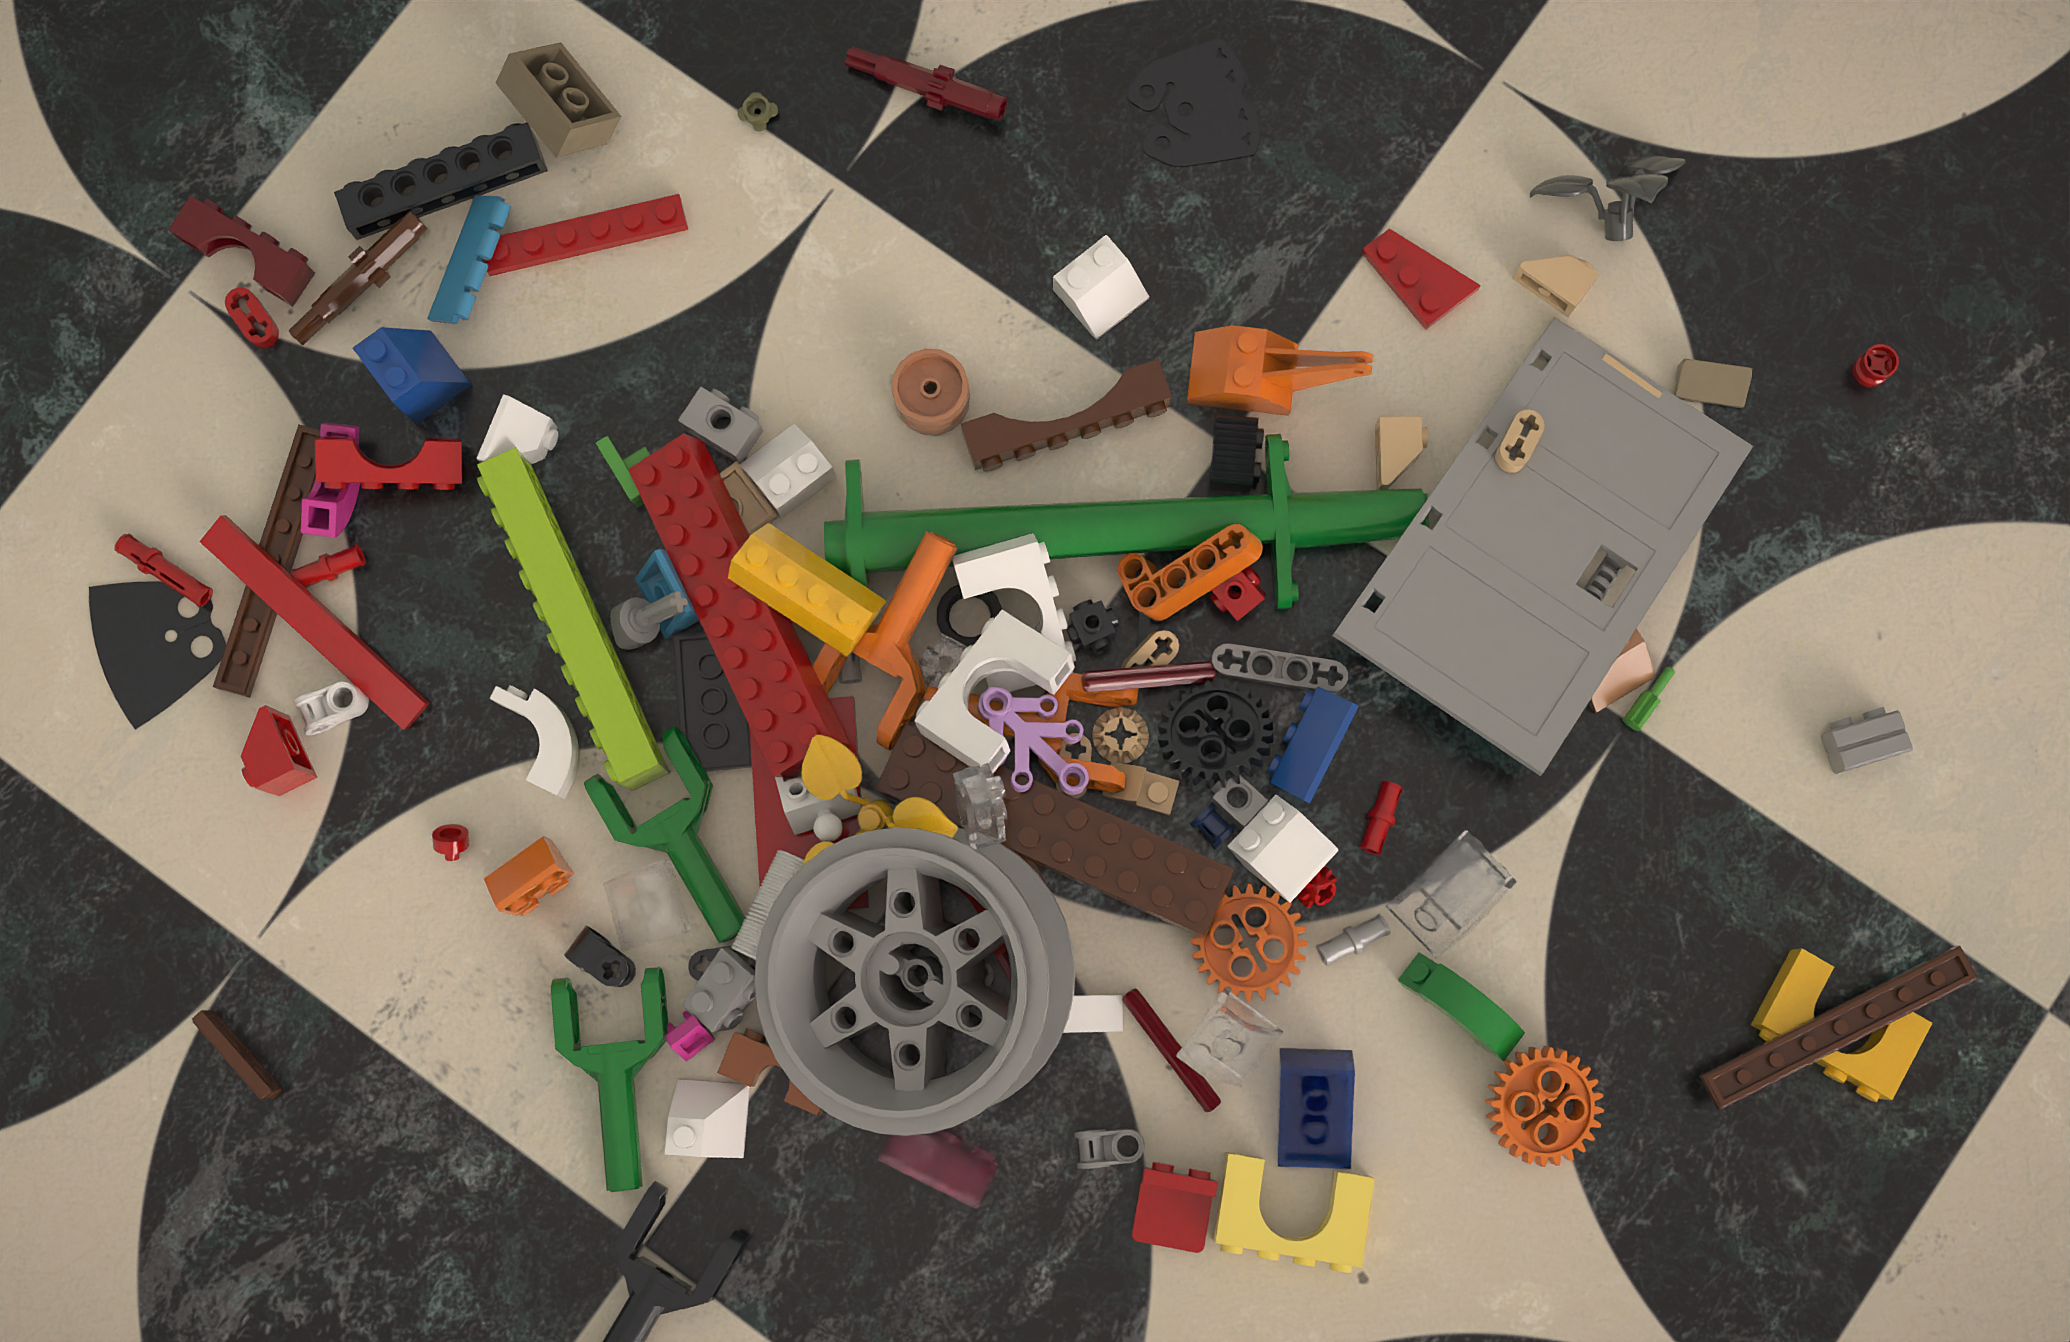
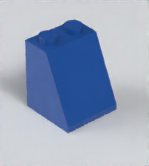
[353,327,472,425]

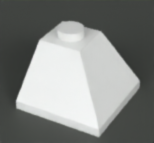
[477,394,558,464]
[665,1079,750,1158]

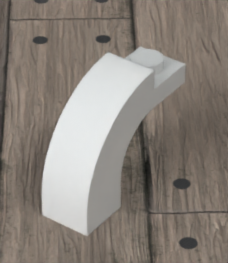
[489,685,579,799]

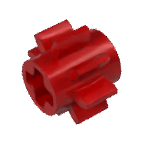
[1297,866,1337,908]

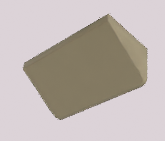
[1674,359,1753,408]

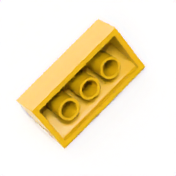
[728,523,887,657]

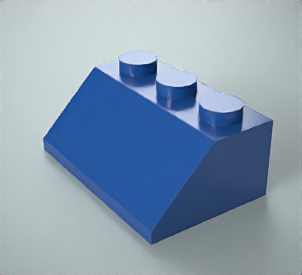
[1267,687,1359,803]

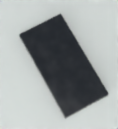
[672,631,752,772]

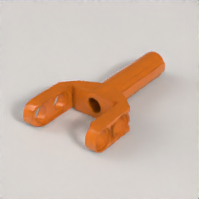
[813,531,958,751]
[923,673,1139,792]

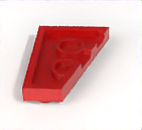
[1361,228,1481,330]

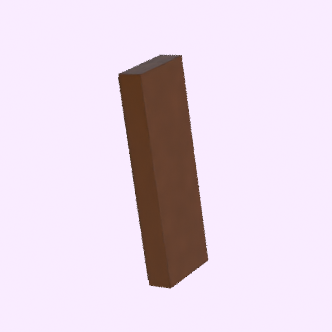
[192,1010,283,1099]

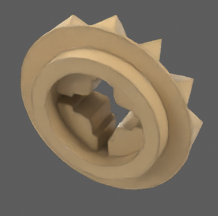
[1092,707,1149,764]

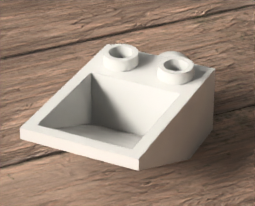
[775,773,861,842]

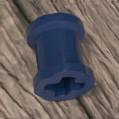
[1190,802,1237,850]

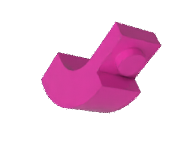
[301,422,360,538]

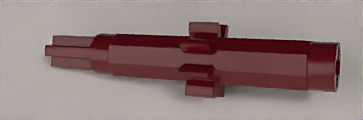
[845,46,1007,121]

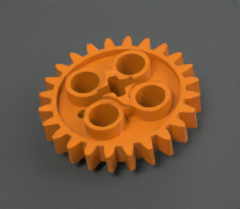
[1190,884,1308,1002]
[1485,1046,1604,1167]

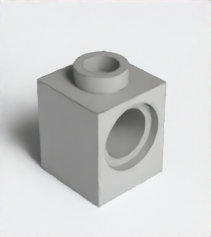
[1210,774,1268,830]

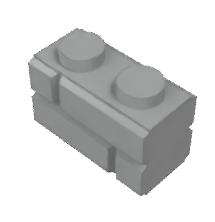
[1821,707,1913,774]

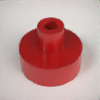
[432,824,469,861]

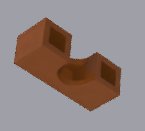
[717,1028,823,1115]

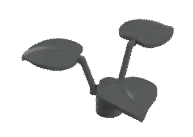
[1530,155,1685,241]

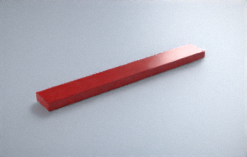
[199,515,430,730]

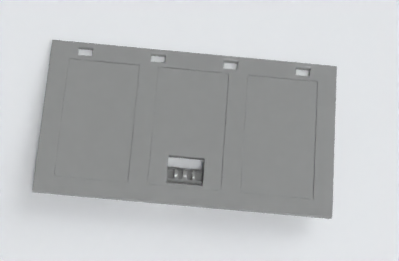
[1332,317,1753,776]

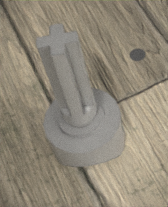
[610,591,688,650]

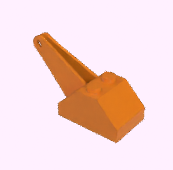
[1186,325,1373,416]

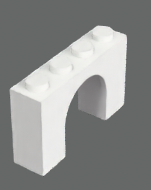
[952,533,1076,692]
[914,610,1075,779]

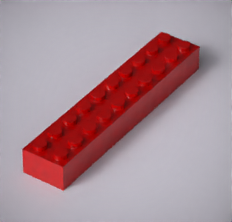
[628,433,850,778]

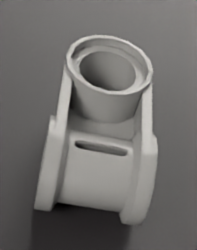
[1074,1128,1145,1169]

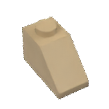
[1513,255,1599,317]
[1375,416,1428,490]

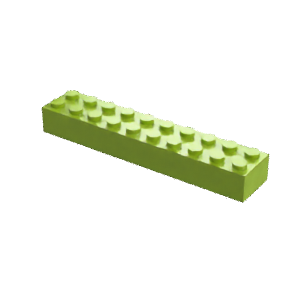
[477,447,670,791]

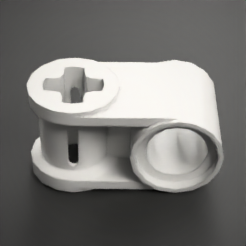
[294,681,369,735]

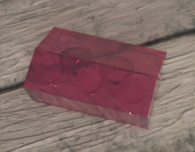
[877,1130,999,1210]

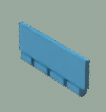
[427,195,511,324]

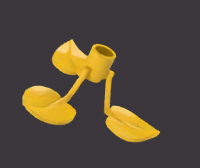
[801,734,958,865]

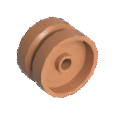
[892,348,970,435]

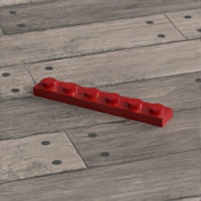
[484,194,688,276]

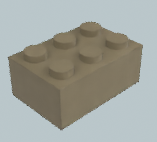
[496,42,622,158]

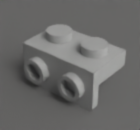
[682,947,756,1032]

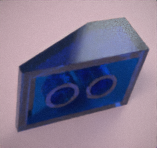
[1277,1048,1355,1169]

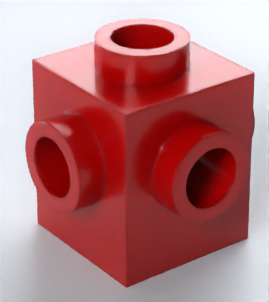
[1210,566,1266,621]

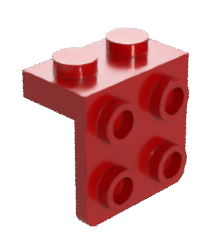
[1132,1162,1218,1253]

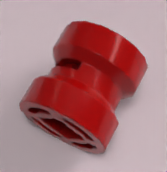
[1852,344,1899,387]

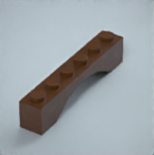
[961,359,1172,472]

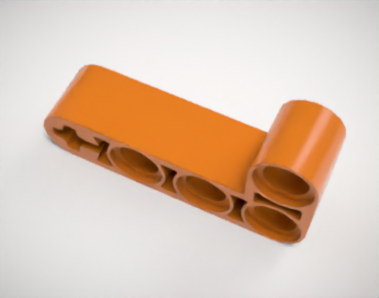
[1117,524,1263,621]

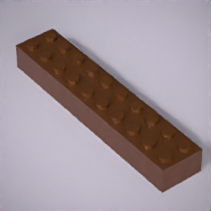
[875,724,1234,939]

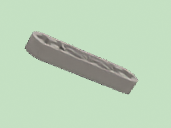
[1211,644,1348,694]

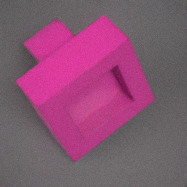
[664,1011,715,1061]

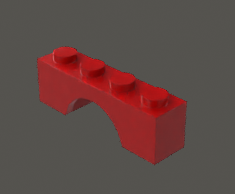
[315,436,462,490]

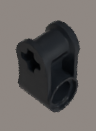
[564,925,636,987]

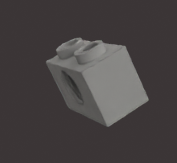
[678,387,763,465]

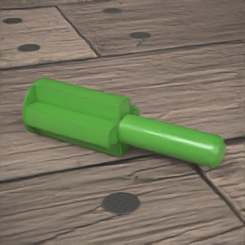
[1622,667,1675,731]

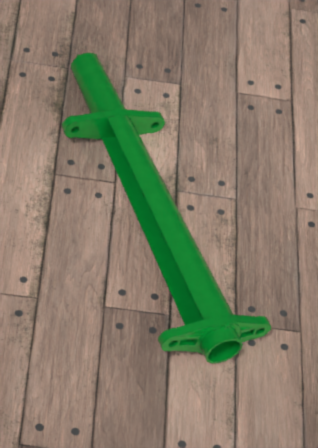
[824,434,1430,626]

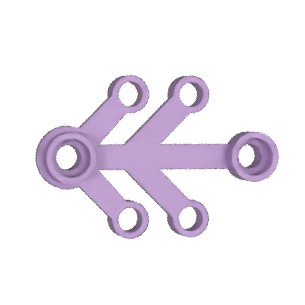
[978,687,1089,795]

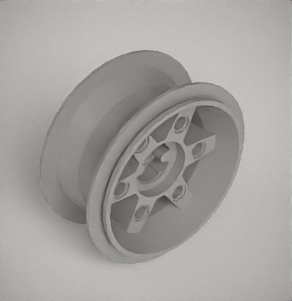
[755,828,1075,1136]

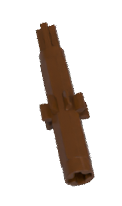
[288,211,428,345]

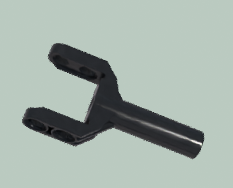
[602,1181,749,1342]

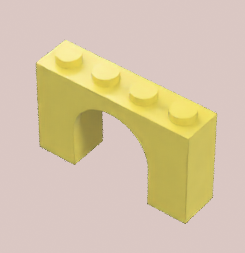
[1213,1152,1375,1273]

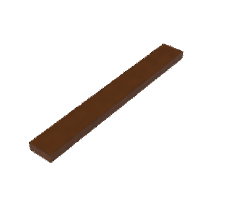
[213,424,320,698]
[1699,945,1978,1110]

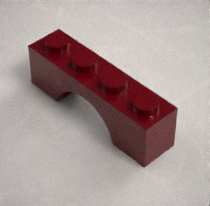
[168,196,315,307]

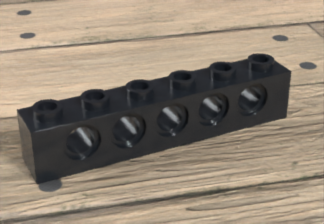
[334,122,548,240]

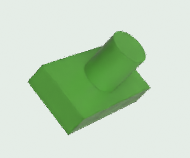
[596,436,650,508]

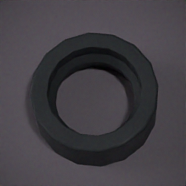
[937,584,1002,651]

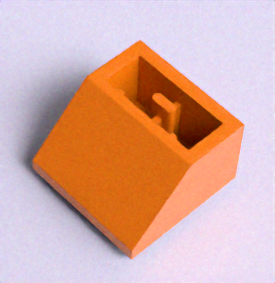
[484,836,575,916]

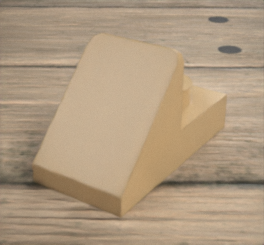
[1102,762,1180,816]

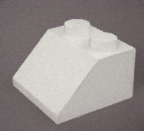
[1053,235,1149,341]
[740,424,836,519]
[1228,795,1338,903]

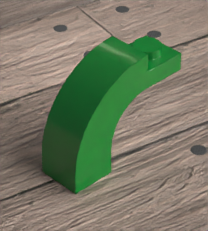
[1398,952,1525,1061]

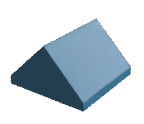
[635,549,699,640]

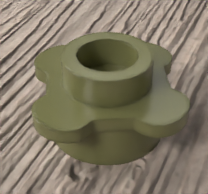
[738,92,778,132]

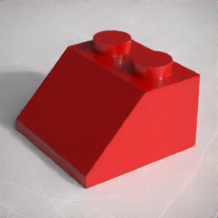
[240,705,318,796]

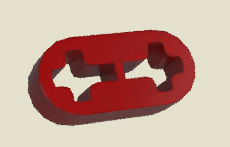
[225,287,279,348]

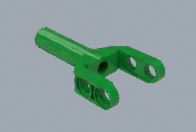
[584,726,746,943]
[551,967,669,1192]

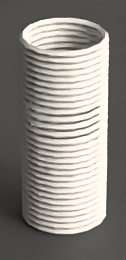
[731,850,804,960]

